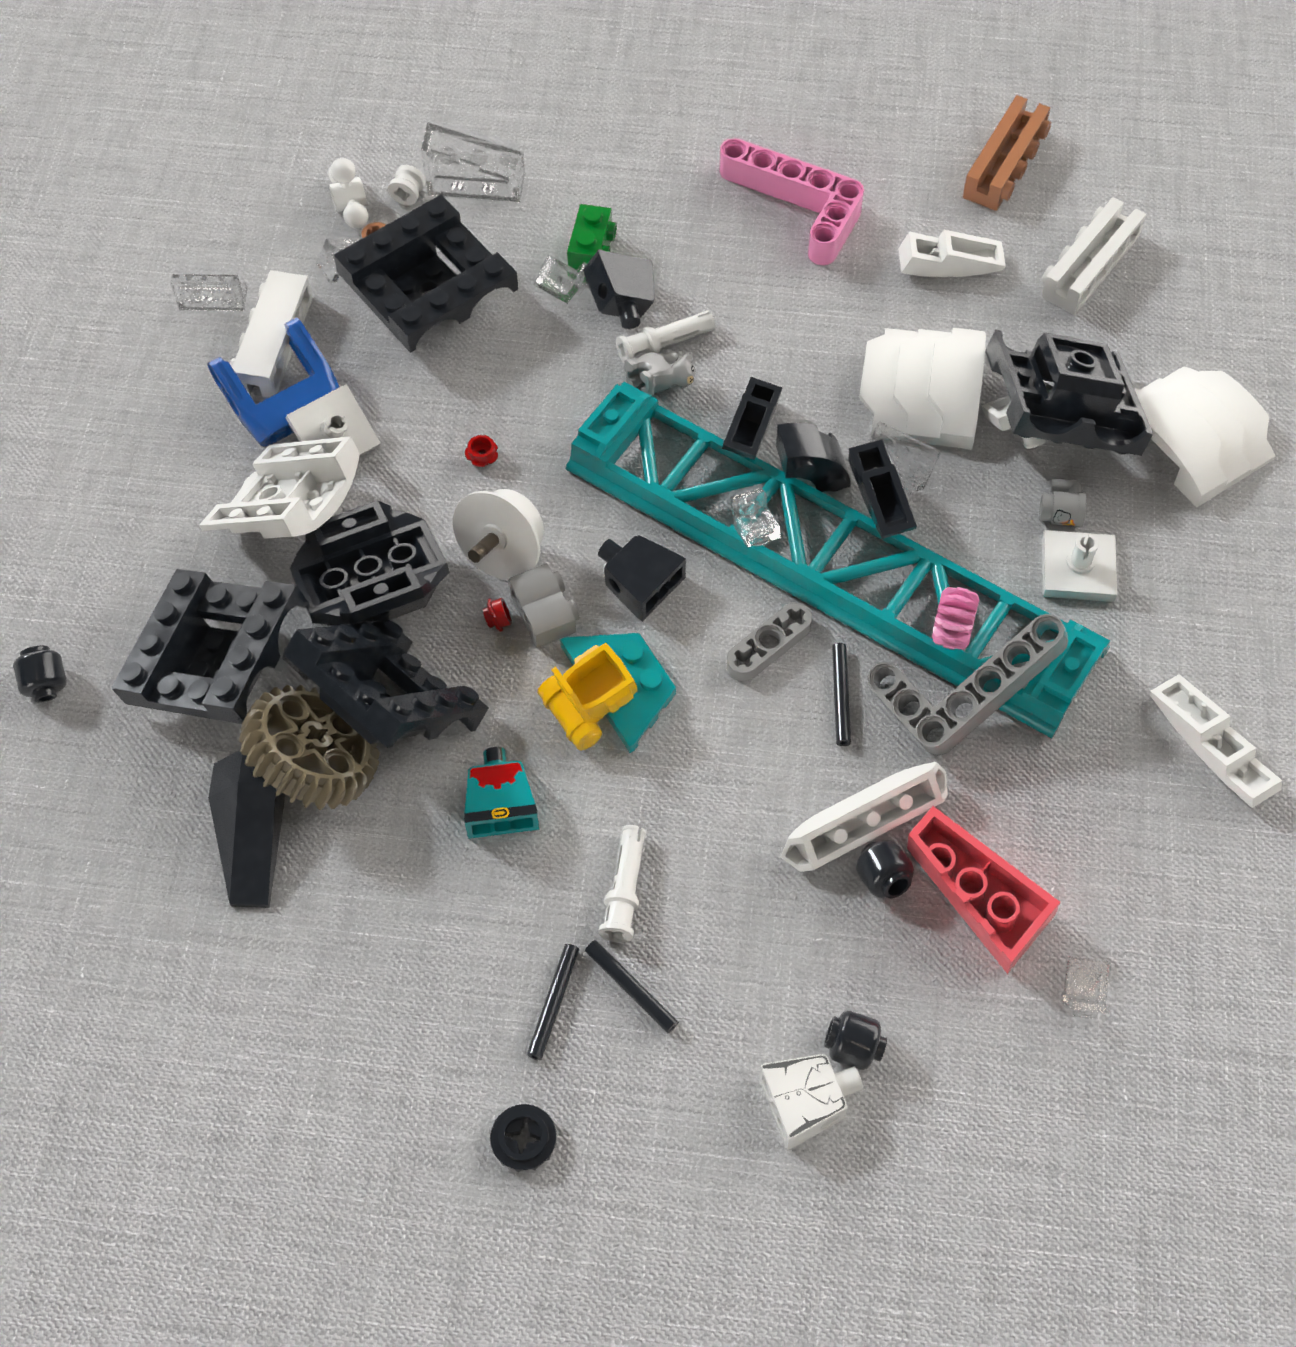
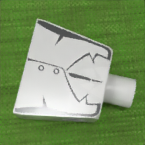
[759,1054,863,1150]

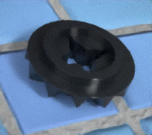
[490,1104,557,1172]

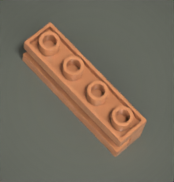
[962,95,1052,211]

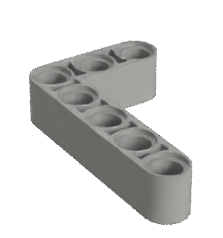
[867,614,1068,756]

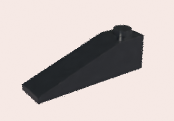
[208,750,286,908]

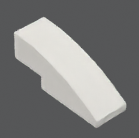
[898,230,1006,277]

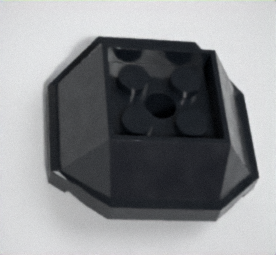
[290,500,450,626]

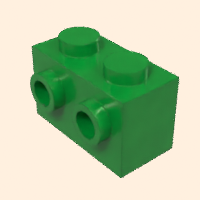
[567,204,617,281]

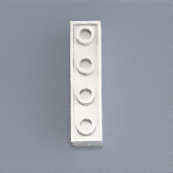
[1041,197,1146,315]
[230,270,313,398]

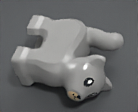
[625,350,696,396]

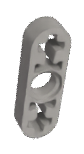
[726,603,812,682]

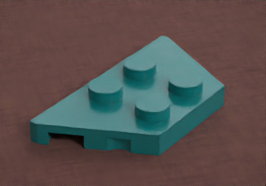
[560,633,676,753]

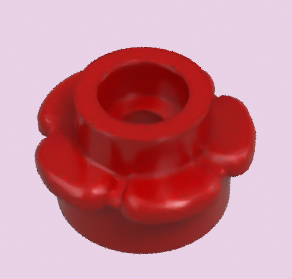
[465,435,498,467]
[482,598,512,632]

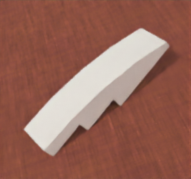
[1150,674,1282,808]

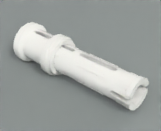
[616,310,715,364]
[598,825,646,943]

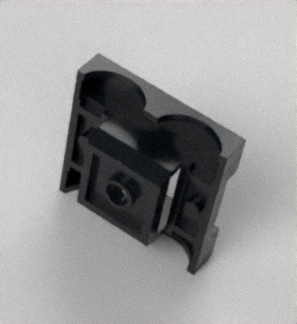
[333,194,518,353]
[985,329,1153,456]
[111,569,308,724]
[283,620,489,748]

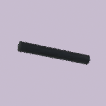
[832,643,851,746]
[585,940,679,1033]
[527,944,580,1060]

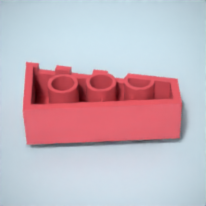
[907,806,1060,974]

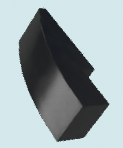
[722,377,782,460]
[848,439,917,539]

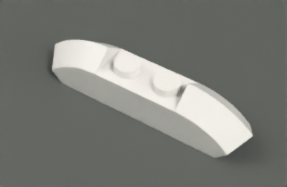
[780,762,948,872]

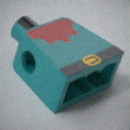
[464,747,540,839]

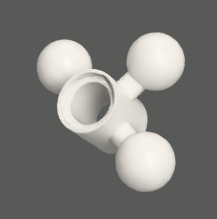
[328,158,369,229]

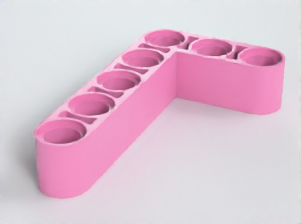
[719,138,864,265]

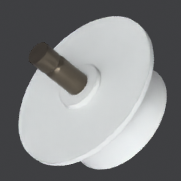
[453,489,544,581]

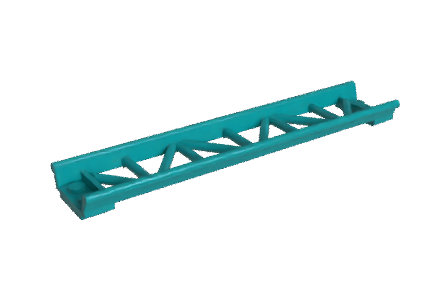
[566,381,1110,739]

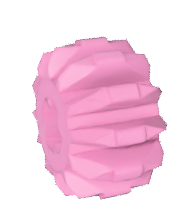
[932,587,979,650]

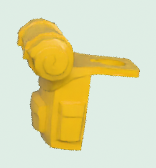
[537,643,638,751]

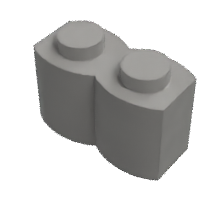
[507,563,580,648]

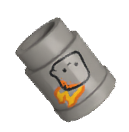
[1039,479,1086,527]

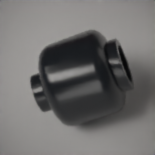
[13,645,67,702]
[856,841,914,898]
[824,1011,887,1070]

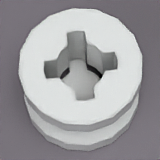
[387,165,426,206]

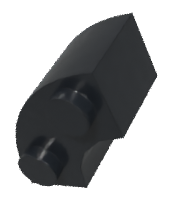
[776,423,851,492]

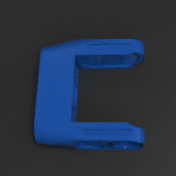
[207,317,340,447]

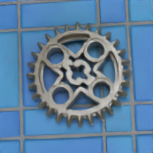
[239,684,380,810]

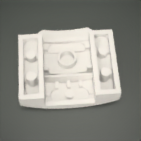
[859,328,986,450]
[1135,367,1275,507]
[199,436,360,539]

